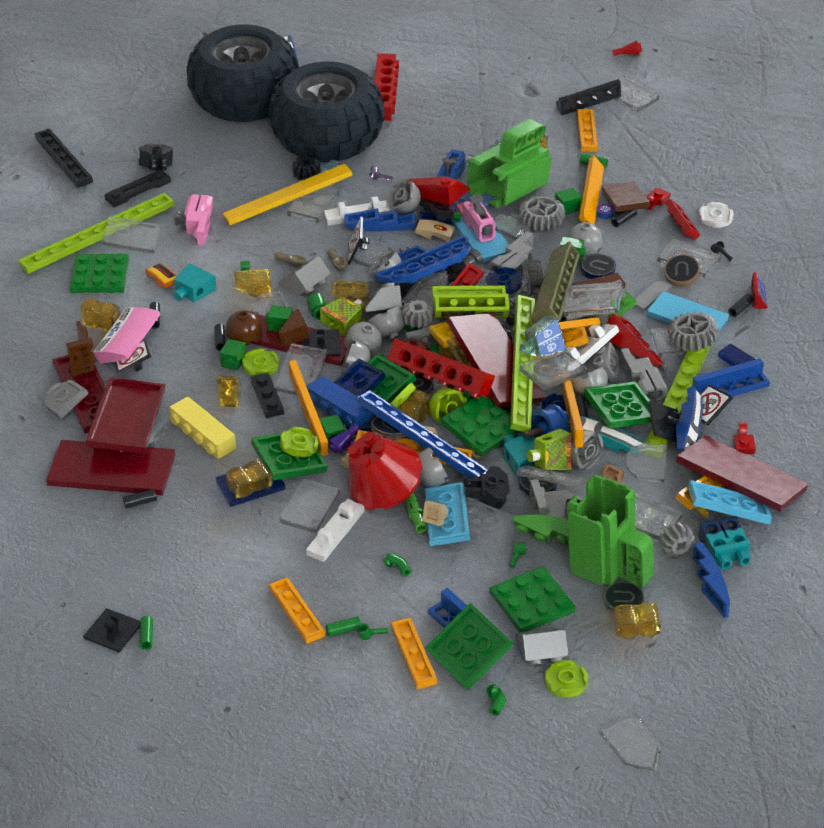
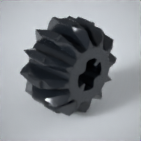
[292,155,321,180]

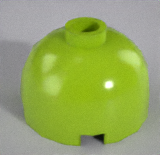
[428,388,467,426]

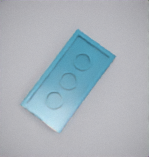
[453,218,509,263]
[647,291,729,331]
[687,480,772,525]
[424,482,470,547]

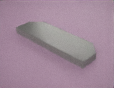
[635,281,672,311]

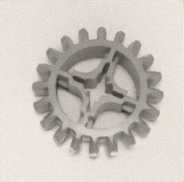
[519,195,565,232]
[668,311,719,352]

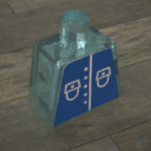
[520,315,567,358]

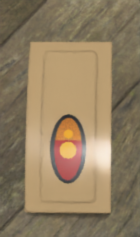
[415,220,455,242]

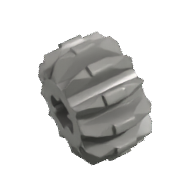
[402,299,434,328]
[659,522,695,558]

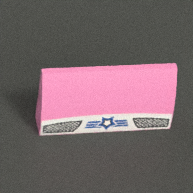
[93,307,160,364]

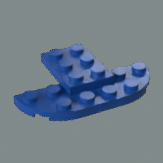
[374,235,470,285]

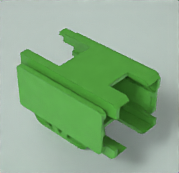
[467,119,552,208]
[567,475,654,589]

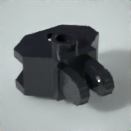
[138,144,173,171]
[463,466,510,510]

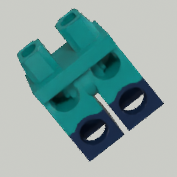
[698,516,751,570]

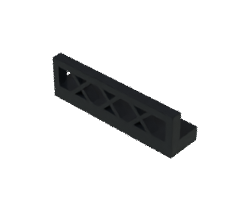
[556,79,622,116]

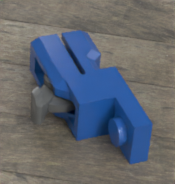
[437,149,465,180]

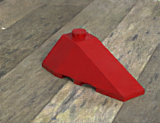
[408,176,470,206]
[606,313,667,367]

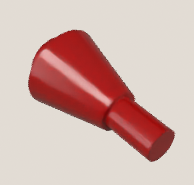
[613,40,642,56]

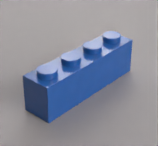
[306,376,374,432]

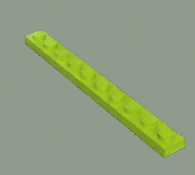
[18,193,174,274]
[510,295,535,432]
[642,346,711,459]

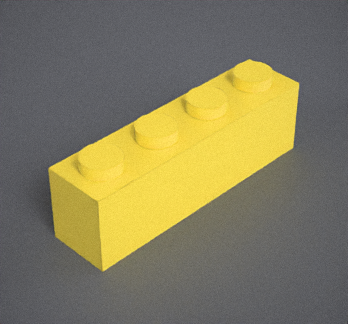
[170,396,237,460]

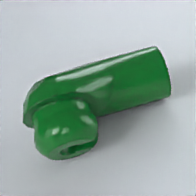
[383,553,412,576]

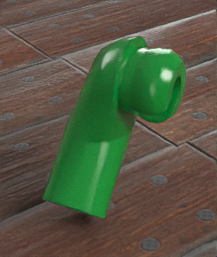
[486,684,506,716]

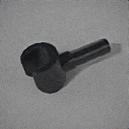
[711,241,733,261]

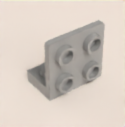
[574,341,620,383]
[530,479,572,519]

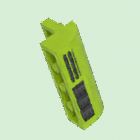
[432,286,510,318]

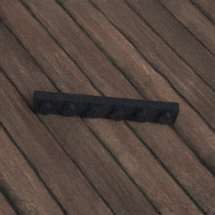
[35,128,93,188]

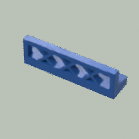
[692,358,770,396]
[428,588,467,628]

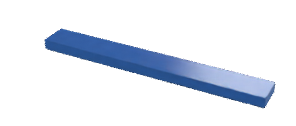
[357,390,487,478]

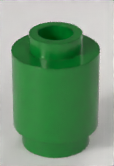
[306,293,327,320]

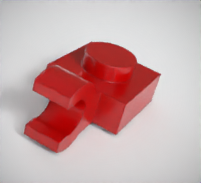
[646,188,671,210]
[733,422,756,454]

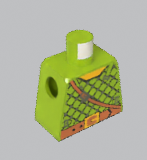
[320,297,364,336]
[527,429,572,470]

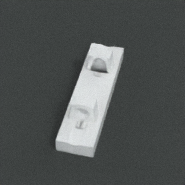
[324,196,393,226]
[555,324,619,375]
[306,499,365,562]

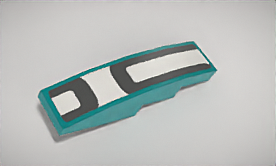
[569,416,646,458]

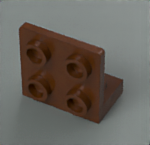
[66,321,96,376]

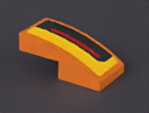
[145,263,177,288]

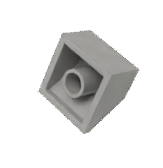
[278,256,331,295]
[362,283,402,313]
[516,628,568,664]

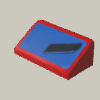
[751,272,768,309]

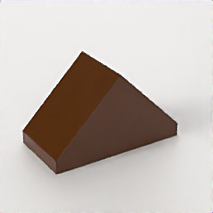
[279,309,310,346]

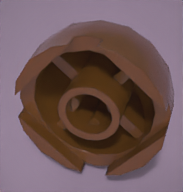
[226,310,263,346]

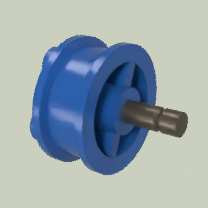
[522,404,571,439]

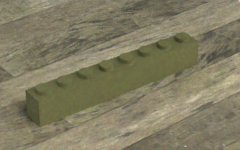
[532,241,580,325]

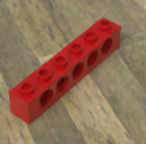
[374,53,399,121]
[387,338,495,399]

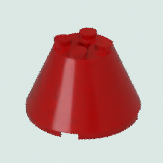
[347,432,423,511]

